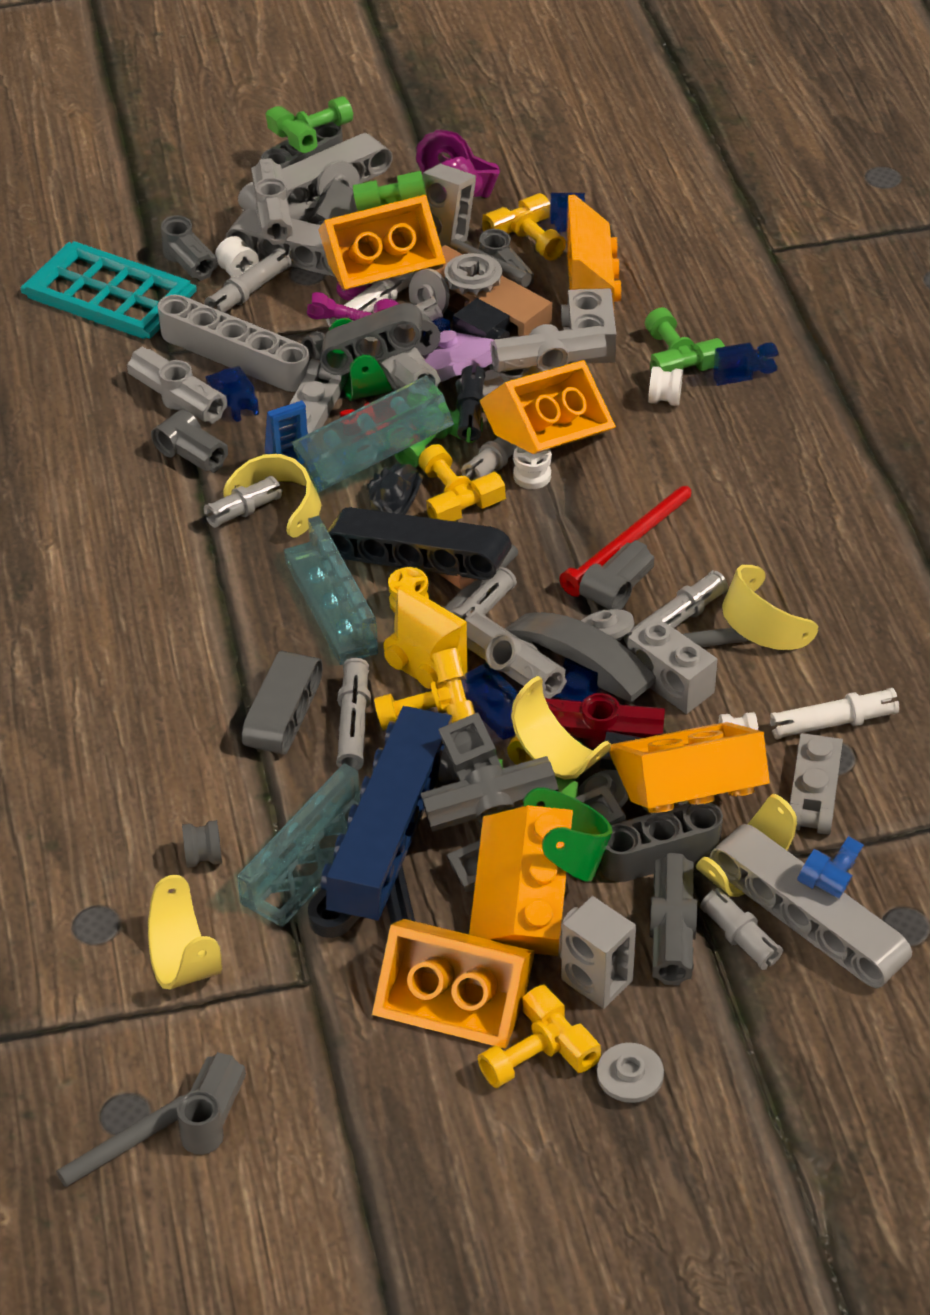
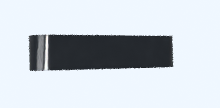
[323,507,512,580]

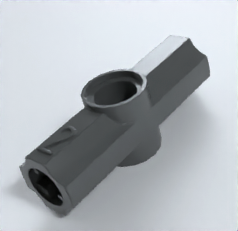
[421,756,558,832]
[650,853,697,985]

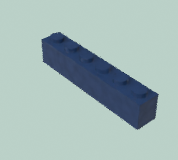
[320,706,452,921]

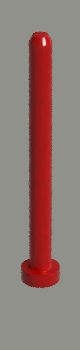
[559,486,692,597]

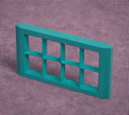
[20,241,197,339]

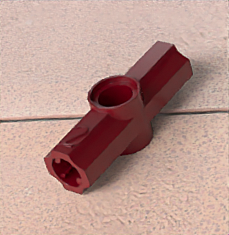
[545,693,665,749]

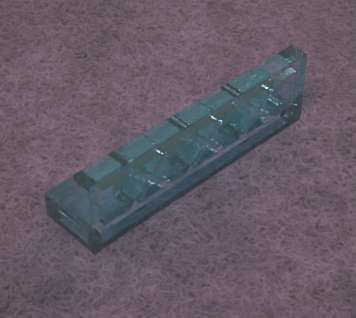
[284,516,378,665]
[237,763,361,927]

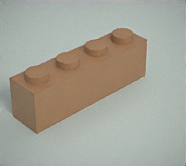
[417,245,552,337]

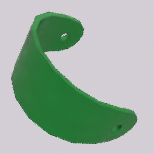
[329,318,393,401]
[523,787,612,882]

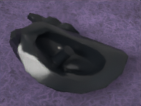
[366,464,423,515]

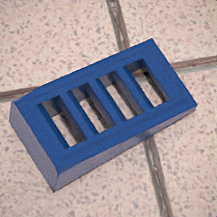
[265,400,310,465]

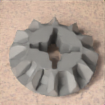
[445,253,502,296]

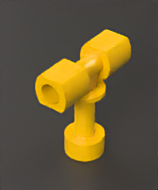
[482,193,566,261]
[418,444,506,521]
[374,648,475,730]
[478,985,601,1088]

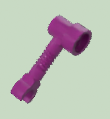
[307,292,399,321]

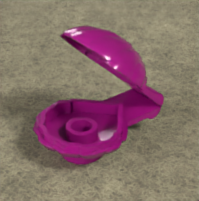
[415,129,500,198]

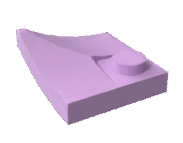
[422,330,494,382]

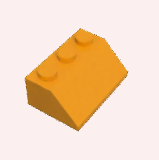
[318,194,446,291]
[567,195,621,310]
[479,360,616,454]
[609,722,770,813]
[469,805,573,956]
[372,919,535,1049]

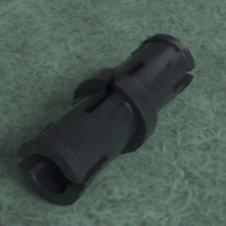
[456,366,485,441]

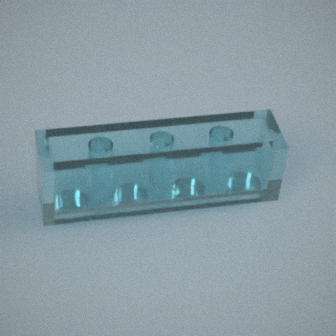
[291,375,454,492]

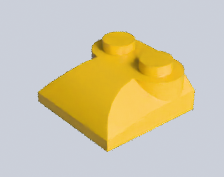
[384,584,467,689]

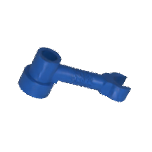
[797,836,864,899]

